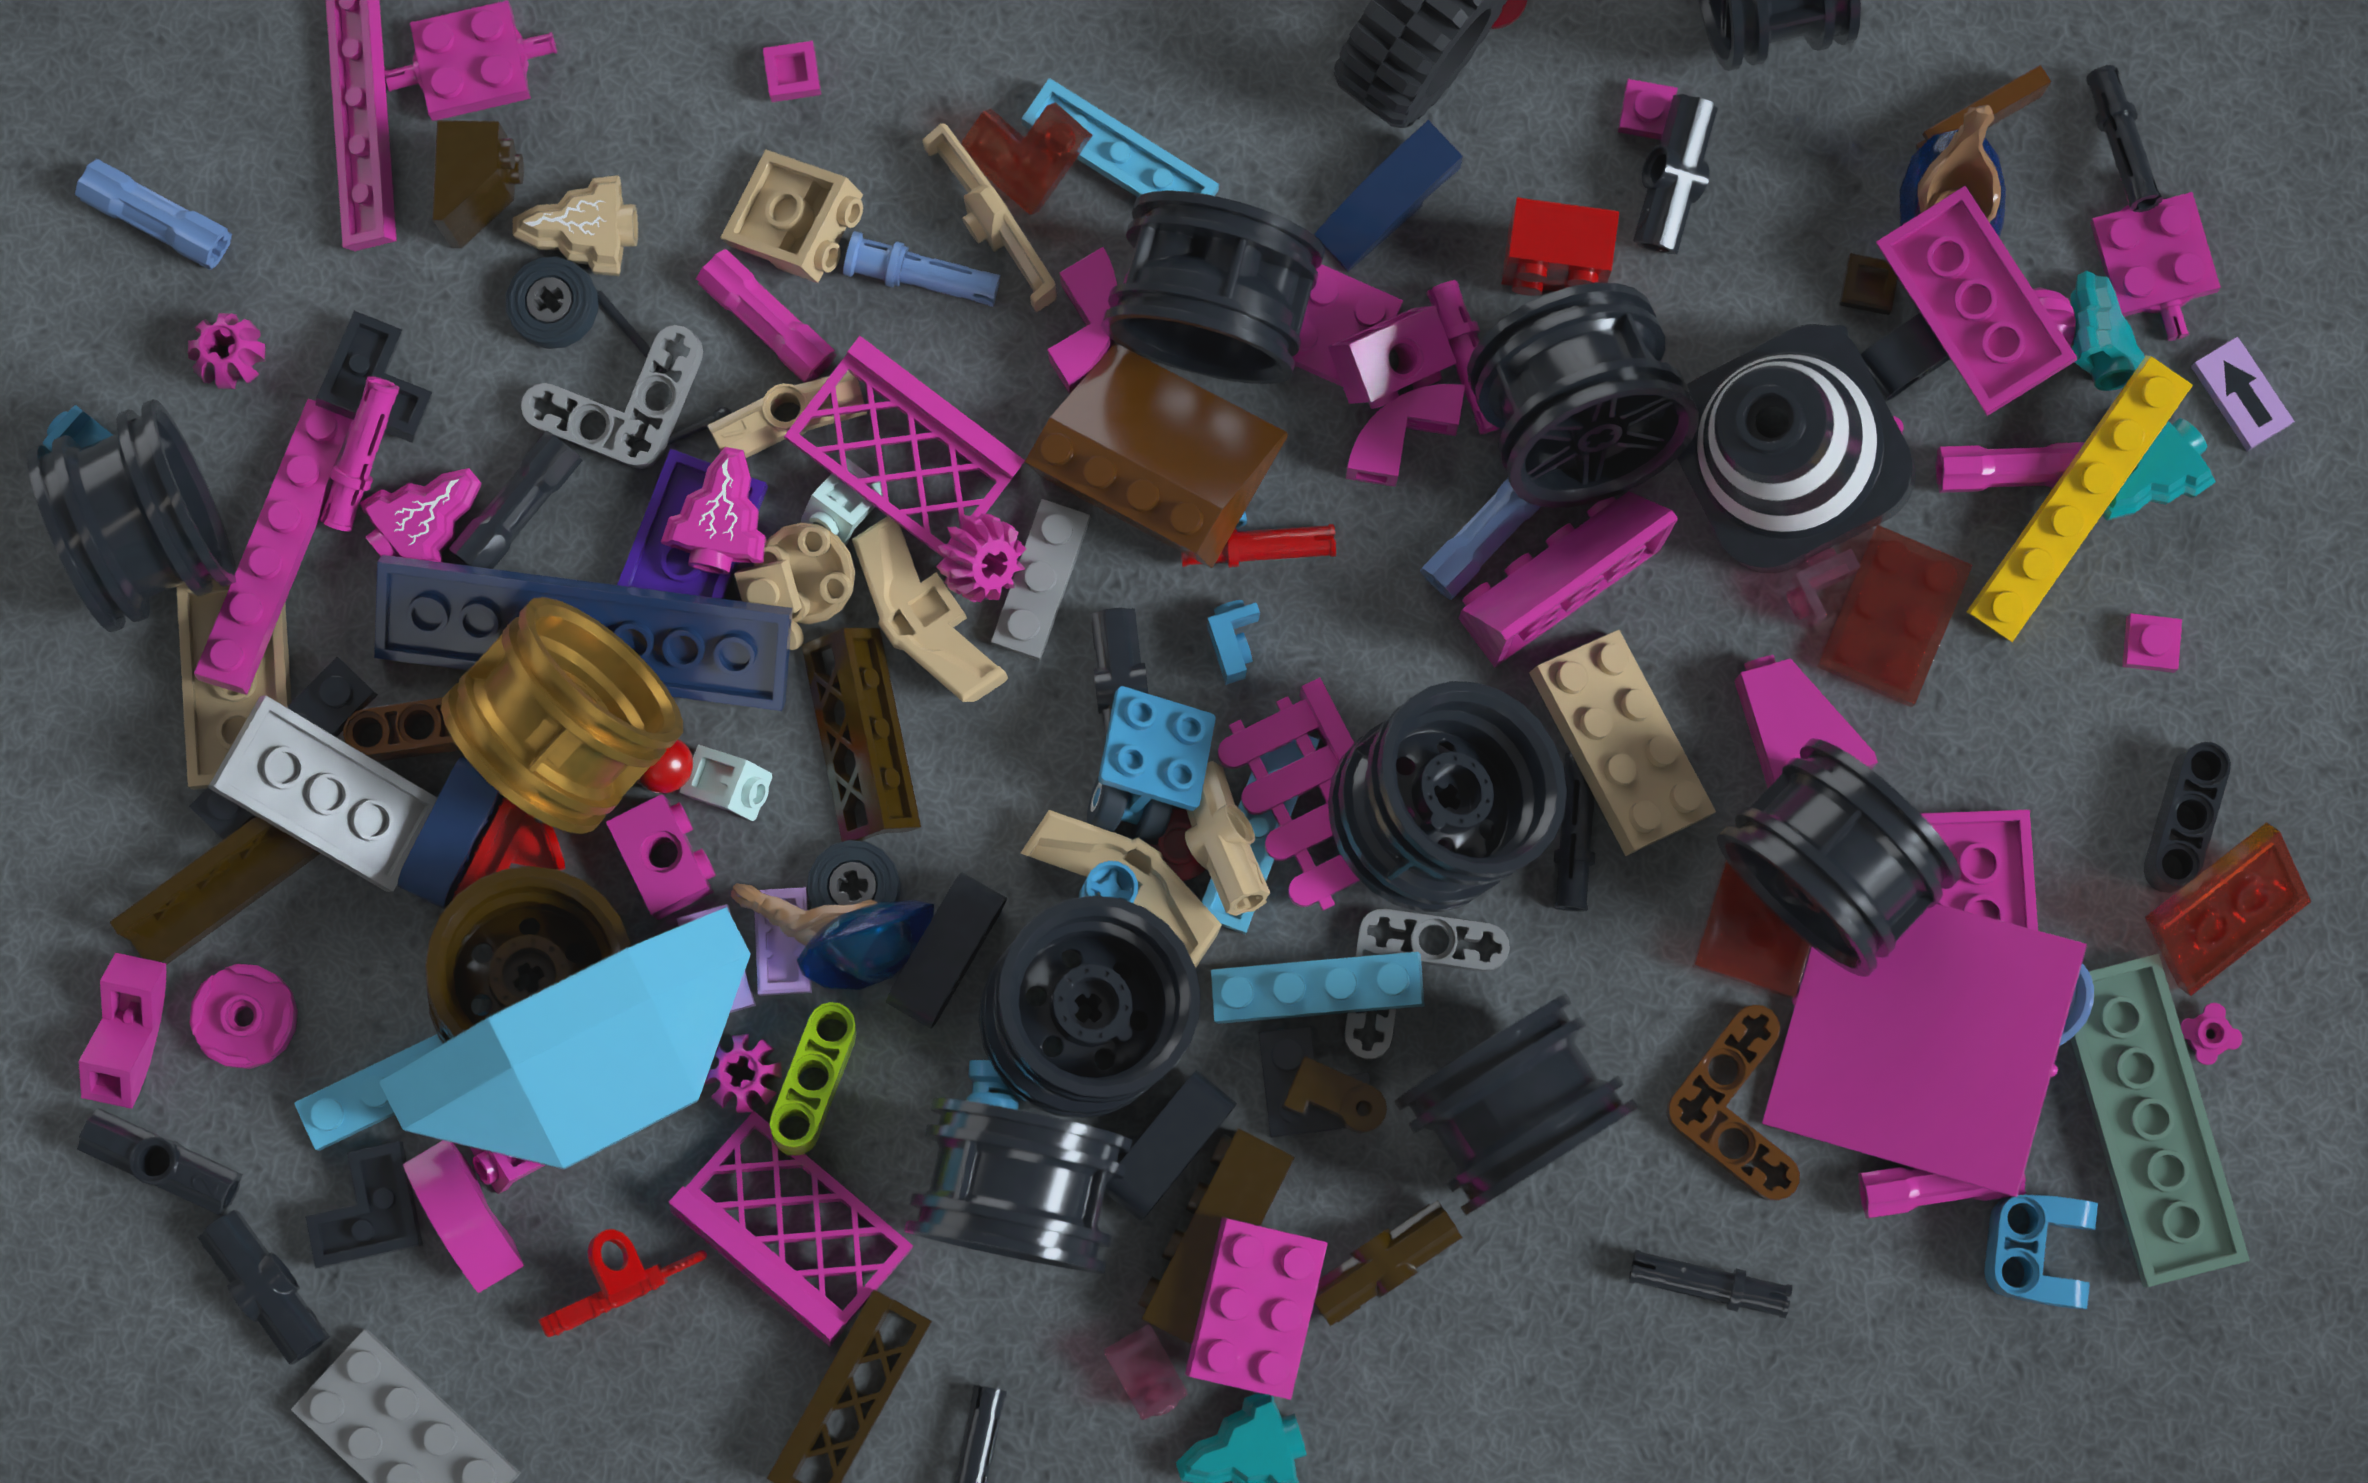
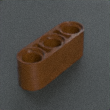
[343,697,460,762]

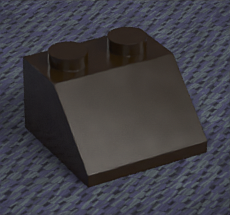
[432,120,524,248]

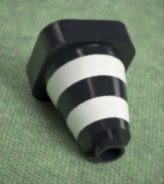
[1677,324,1916,574]

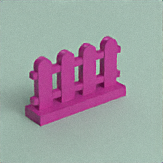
[1218,678,1360,911]

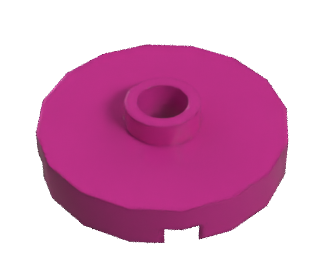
[189,964,298,1069]

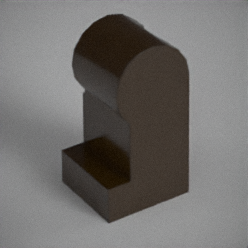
[1281,1057,1387,1133]

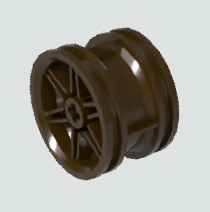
[425,866,631,1044]

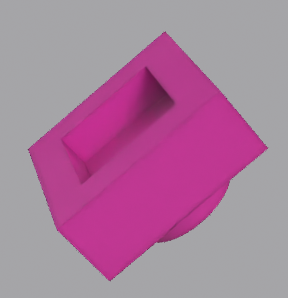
[763,41,821,102]
[1618,79,1678,140]
[2122,613,2182,673]

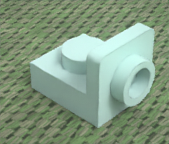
[801,458,881,546]
[679,744,772,821]

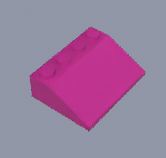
[1458,491,1678,667]

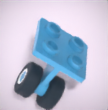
[1087,686,1216,845]

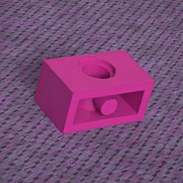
[1328,306,1457,409]
[606,794,716,920]

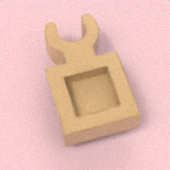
[734,559,804,650]

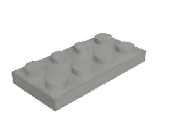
[208,695,437,892]
[291,1330,521,1483]

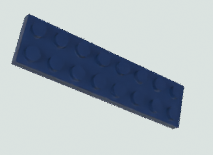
[374,555,793,711]

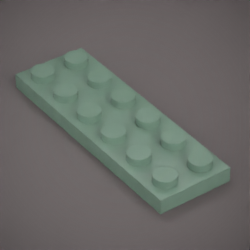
[2070,954,2250,1288]

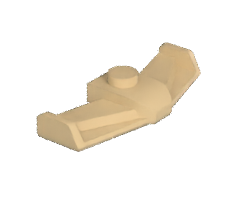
[923,124,1057,312]
[852,516,1008,702]
[1021,810,1222,967]

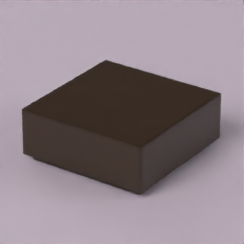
[1839,253,1898,315]

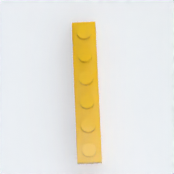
[1967,356,2193,642]

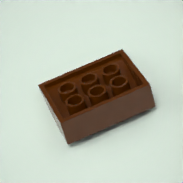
[1024,343,1289,568]

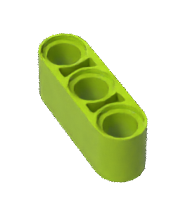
[770,1002,856,1156]

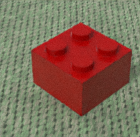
[1501,197,1619,296]

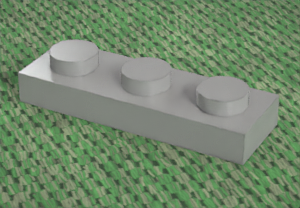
[991,499,1091,661]

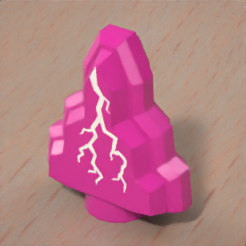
[661,447,766,574]
[360,468,482,563]

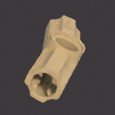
[708,372,867,458]
[1185,761,1270,916]

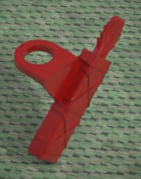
[452,796,566,901]
[538,1229,707,1337]

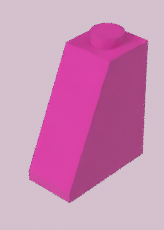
[1734,655,1878,788]

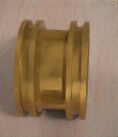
[441,597,683,834]

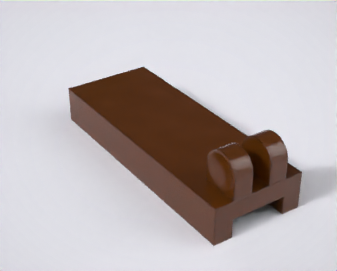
[1915,65,2051,164]

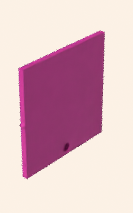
[1762,904,2087,1197]

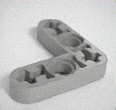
[521,325,703,469]
[1344,909,1510,1061]

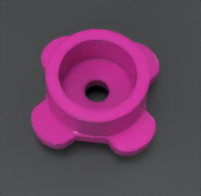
[2180,1003,2242,1065]

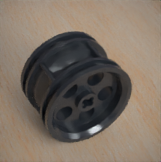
[1101,191,1325,384]

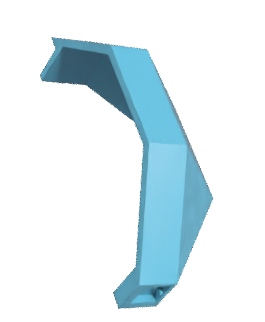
[379,907,750,1170]

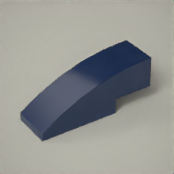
[1314,120,1463,272]

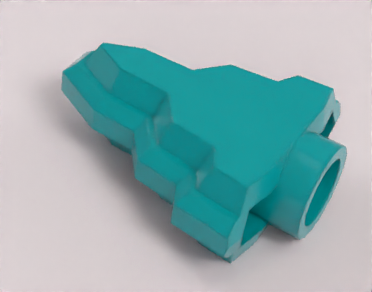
[2070,270,2145,391]
[2102,418,2216,521]
[1176,1392,1307,1483]

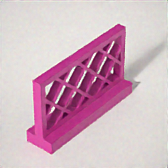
[784,336,1025,558]
[669,1111,913,1347]

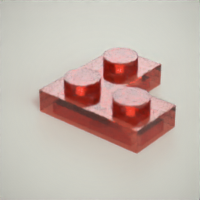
[961,102,1093,216]

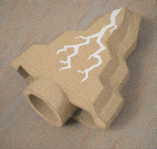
[513,175,638,276]

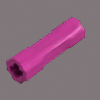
[696,249,837,383]
[1936,442,2085,493]
[1858,1167,2026,1219]

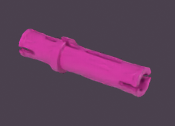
[1427,280,1499,434]
[320,376,400,531]

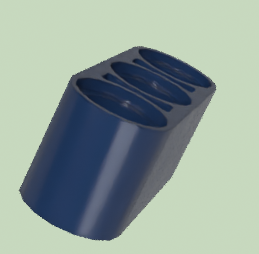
[397,754,504,909]

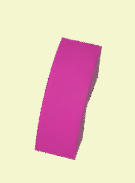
[1047,247,1117,394]
[1345,384,1465,487]
[79,953,166,1109]
[402,1141,524,1293]

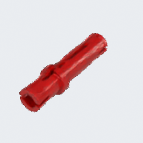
[1181,524,1336,567]

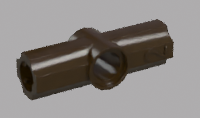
[1314,1200,1463,1326]

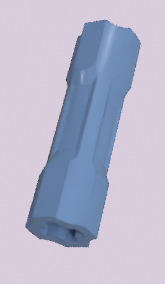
[75,159,232,270]
[1420,478,1541,600]

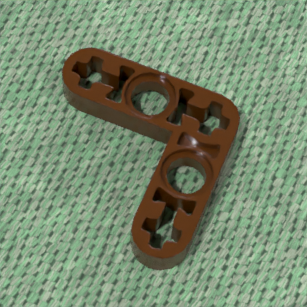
[1666,1005,1800,1201]

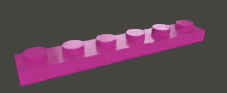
[326,0,397,251]
[194,399,354,695]

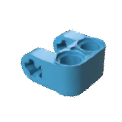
[1984,1195,2098,1310]

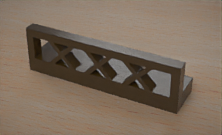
[801,628,921,842]
[110,816,321,965]
[767,1289,932,1483]

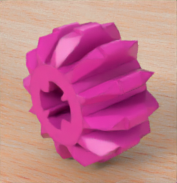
[936,513,1026,603]

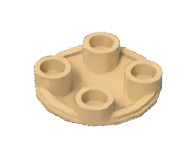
[754,522,855,625]

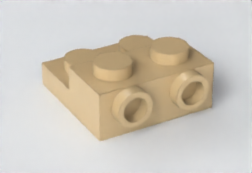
[720,150,863,283]

